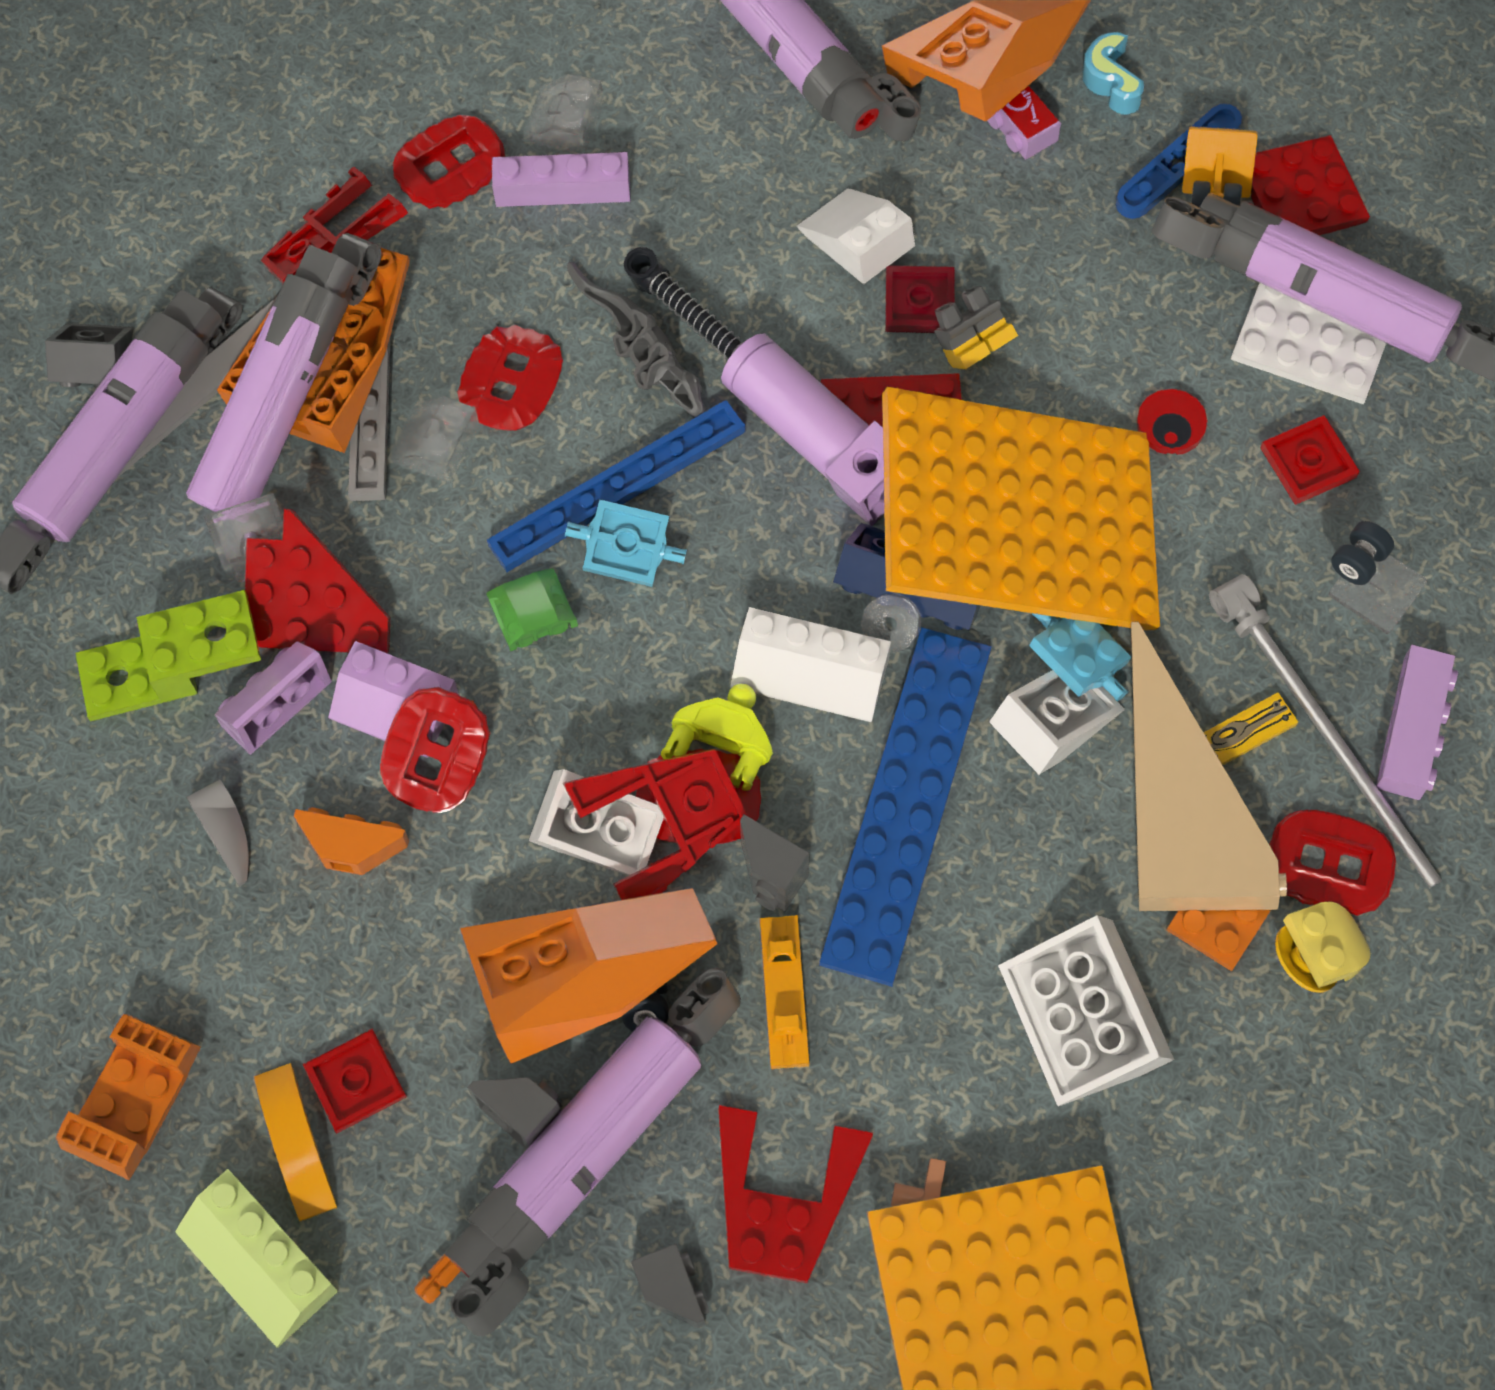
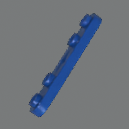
[1115,104,1242,219]

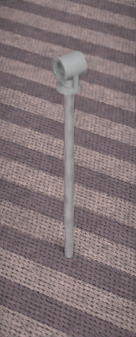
[1209,574,1442,888]

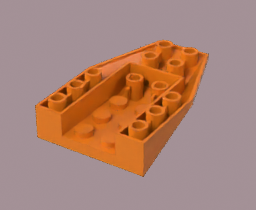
[882,0,1091,122]
[217,247,410,453]
[460,888,718,1064]

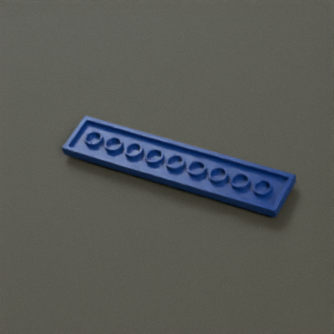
[819,628,992,987]

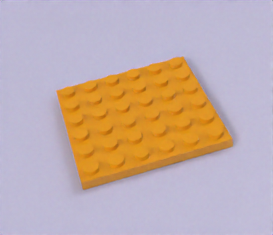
[866,1165,1152,1390]

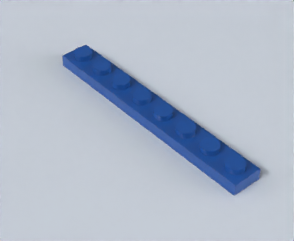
[487,400,745,573]

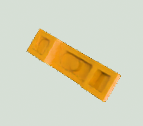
[254,1063,338,1222]

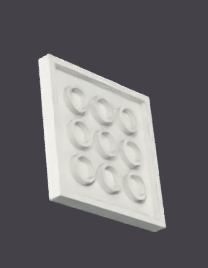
[1231,283,1386,405]

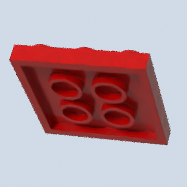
[1251,135,1370,236]

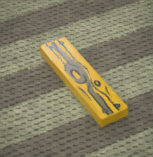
[1203,692,1298,765]

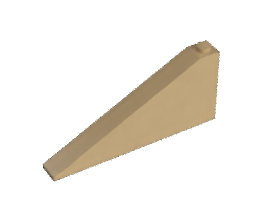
[1131,622,1287,911]

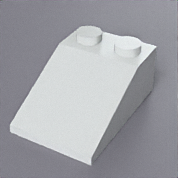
[797,188,915,284]
[989,670,1124,775]
[529,769,664,875]

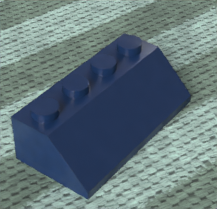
[833,523,981,630]

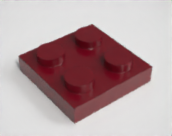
[885,266,955,333]

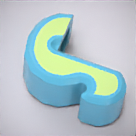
[1082,32,1144,114]

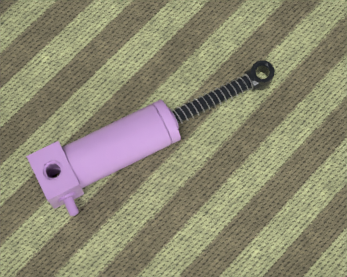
[624,247,884,526]

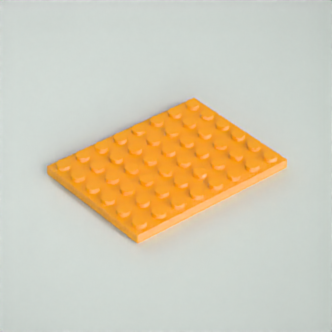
[882,387,1160,630]

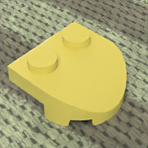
[1283,902,1370,988]

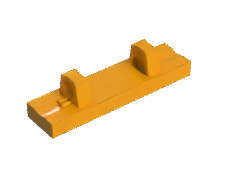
[760,915,809,1069]

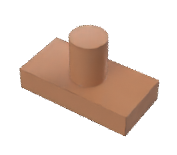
[891,1158,946,1207]

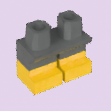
[934,286,1018,370]

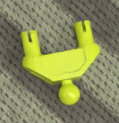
[661,683,773,791]

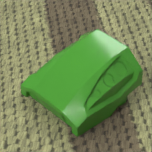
[486,568,578,652]

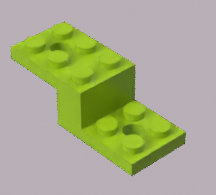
[75,590,261,721]

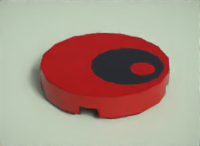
[1136,389,1208,455]

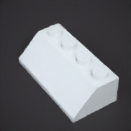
[730,607,891,722]

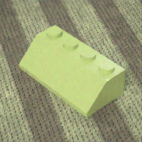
[175,1169,338,1348]

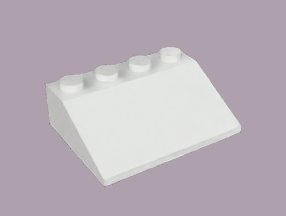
[998,915,1174,1106]

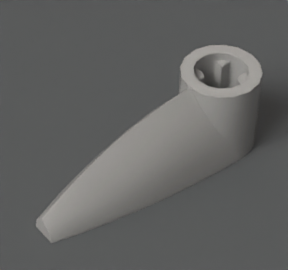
[187,779,249,887]

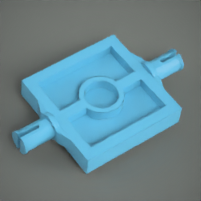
[565,499,687,587]
[1029,613,1131,702]

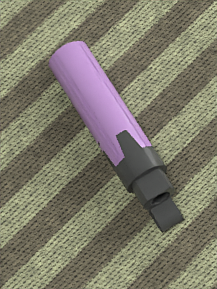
[186,233,381,523]

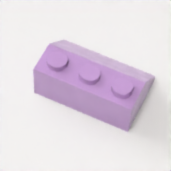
[215,641,332,755]
[329,641,459,758]

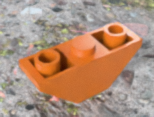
[294,807,409,875]

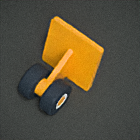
[1182,126,1258,207]

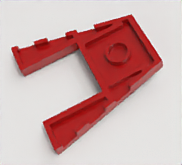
[261,166,408,283]
[562,749,748,900]
[718,1105,873,1284]

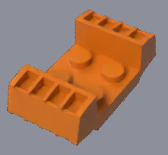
[56,1014,201,1180]

